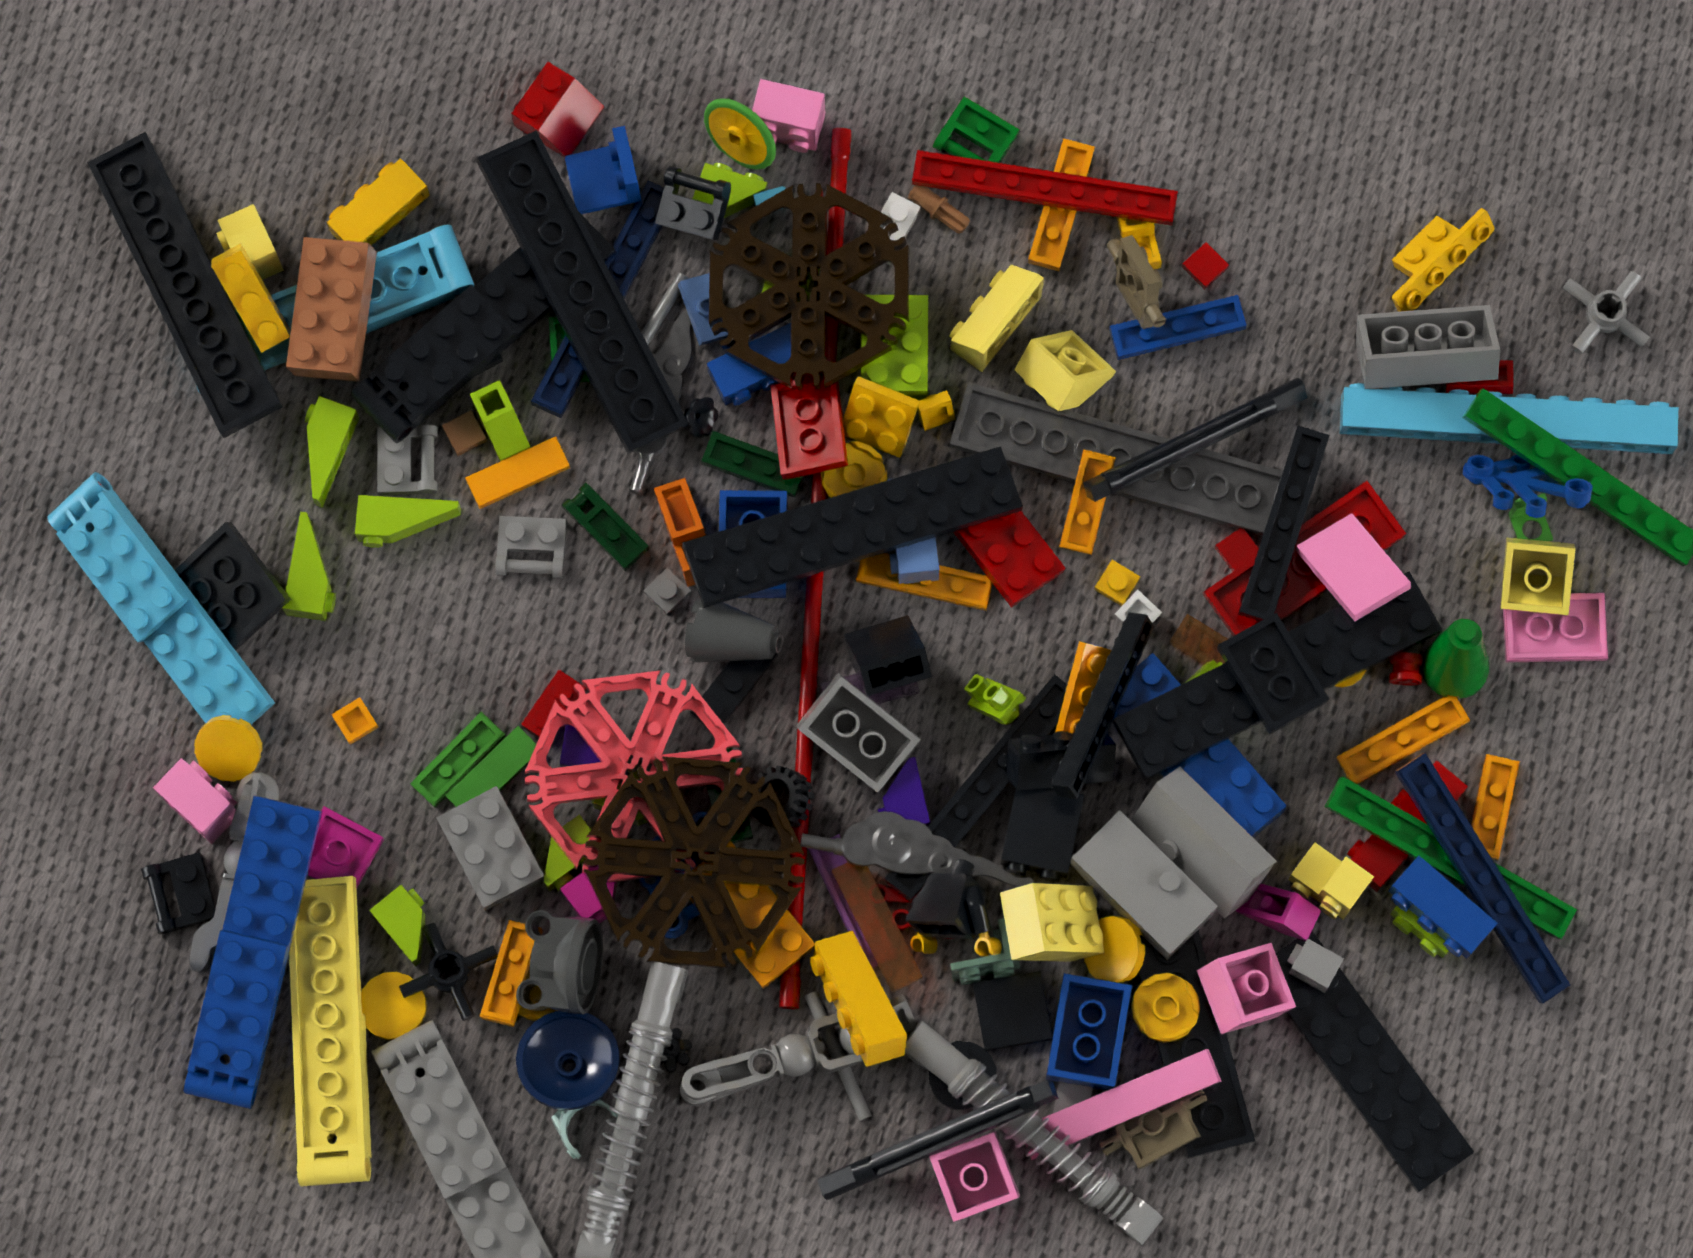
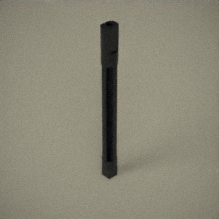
[1083,378,1308,502]
[818,1079,1059,1200]

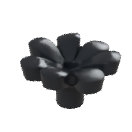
[660,1028,692,1073]

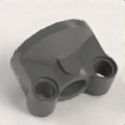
[516,910,603,1015]

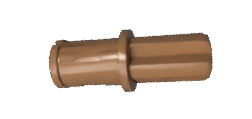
[908,185,970,234]

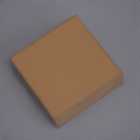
[442,410,487,456]

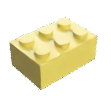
[1000,883,1104,962]

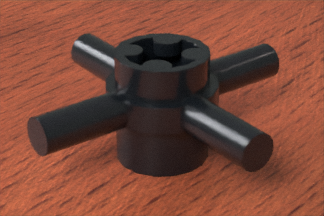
[399,923,498,1021]

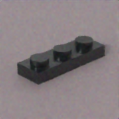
[690,653,778,725]

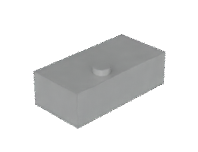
[1356,305,1500,389]
[1131,766,1277,918]
[1070,810,1218,960]

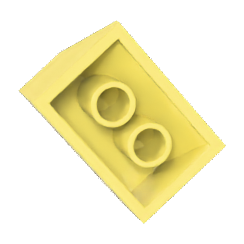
[949,265,1044,372]

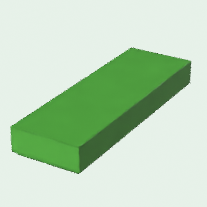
[410,712,506,808]
[445,726,536,807]

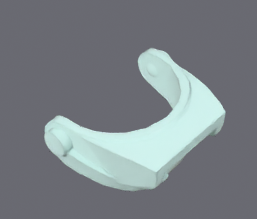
[551,1099,618,1159]

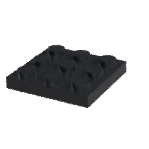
[175,522,291,650]

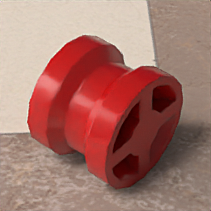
[1389,652,1423,686]

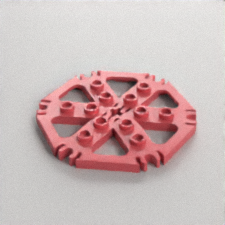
[525,670,744,883]

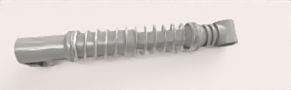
[575,962,688,1258]
[905,1021,1164,1245]

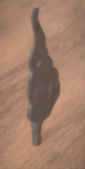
[629,310,691,495]
[800,811,1033,887]

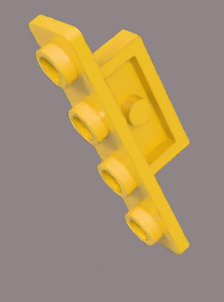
[1392,208,1495,312]

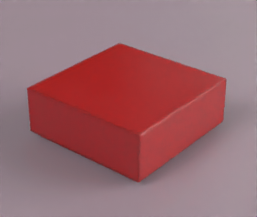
[1182,242,1229,290]
[1215,528,1259,572]

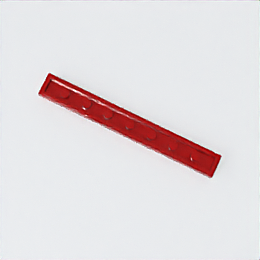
[912,150,1178,226]

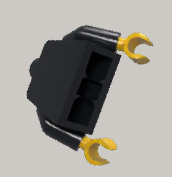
[906,859,1002,956]

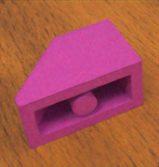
[560,866,618,923]
[1236,884,1322,940]

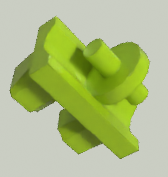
[964,674,1026,725]

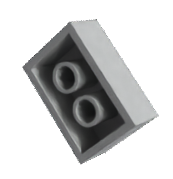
[796,673,920,792]
[436,786,544,911]

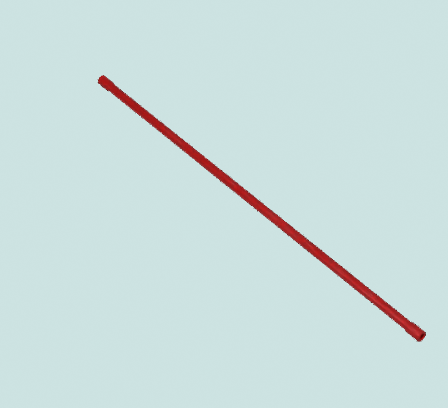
[779,128,852,1010]

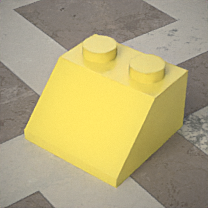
[1014,330,1116,412]
[1501,537,1576,615]

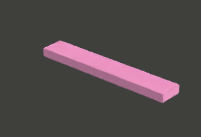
[1025,1049,1221,1160]

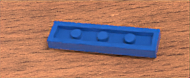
[1109,295,1247,360]

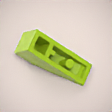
[305,396,360,508]
[355,495,461,548]
[282,511,336,621]

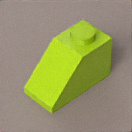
[369,885,426,967]

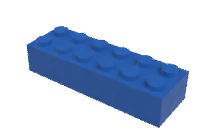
[1113,653,1287,838]

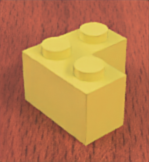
[216,204,284,280]
[1288,842,1374,920]

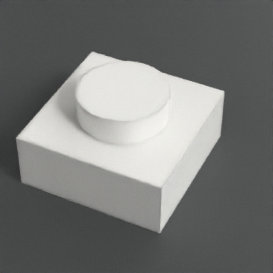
[1115,589,1162,623]

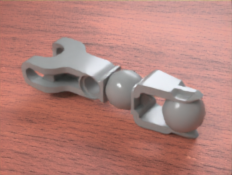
[189,772,279,972]
[679,1013,863,1106]

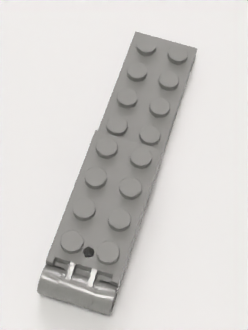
[371,1019,553,1258]

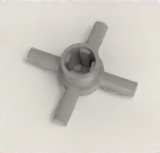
[1563,271,1650,354]

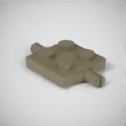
[1107,235,1166,329]
[1100,1090,1207,1169]

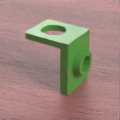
[1508,493,1553,541]

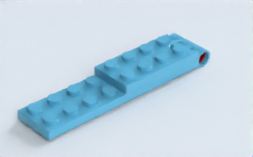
[195,225,475,393]
[48,472,275,725]

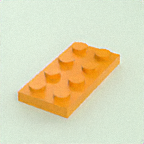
[690,840,815,989]

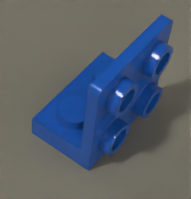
[565,126,642,214]

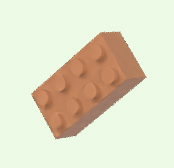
[286,237,377,382]

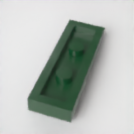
[701,431,803,498]

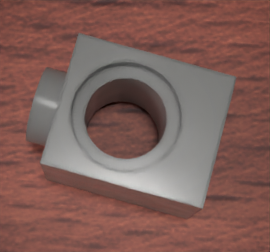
[1287,939,1344,993]

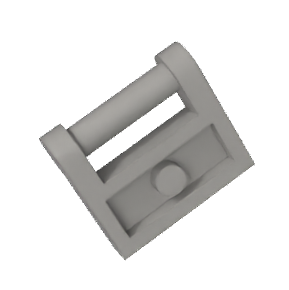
[377,425,438,495]
[495,516,567,578]

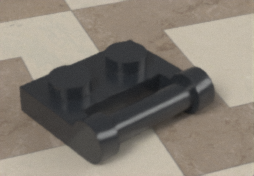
[655,166,731,241]
[141,852,216,935]

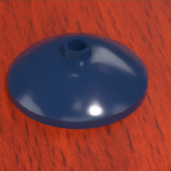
[516,1011,620,1110]

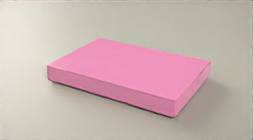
[1296,513,1411,622]
[1503,593,1608,663]

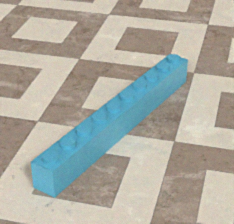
[1339,383,1679,454]

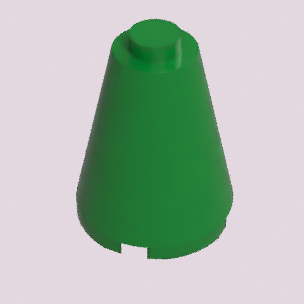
[1422,619,1489,698]

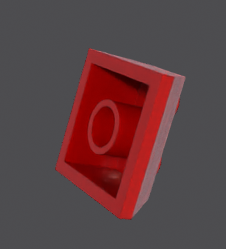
[511,62,605,158]

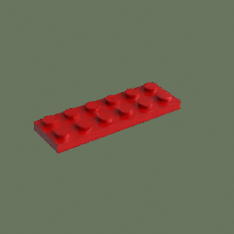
[1203,481,1407,636]

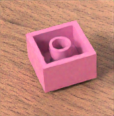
[752,79,825,153]
[153,758,237,844]
[1196,943,1296,1035]
[929,1131,1020,1222]

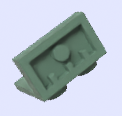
[950,918,1020,985]

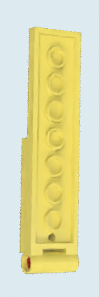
[289,876,372,1187]

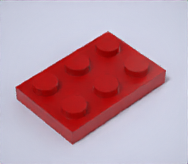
[770,375,848,480]
[953,511,1066,608]

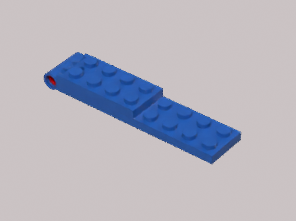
[184,796,322,1109]

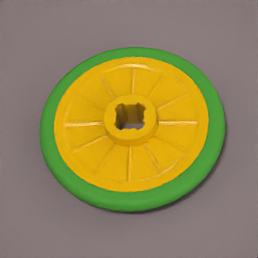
[704,98,776,170]

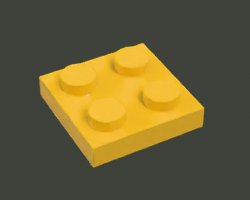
[843,376,920,458]

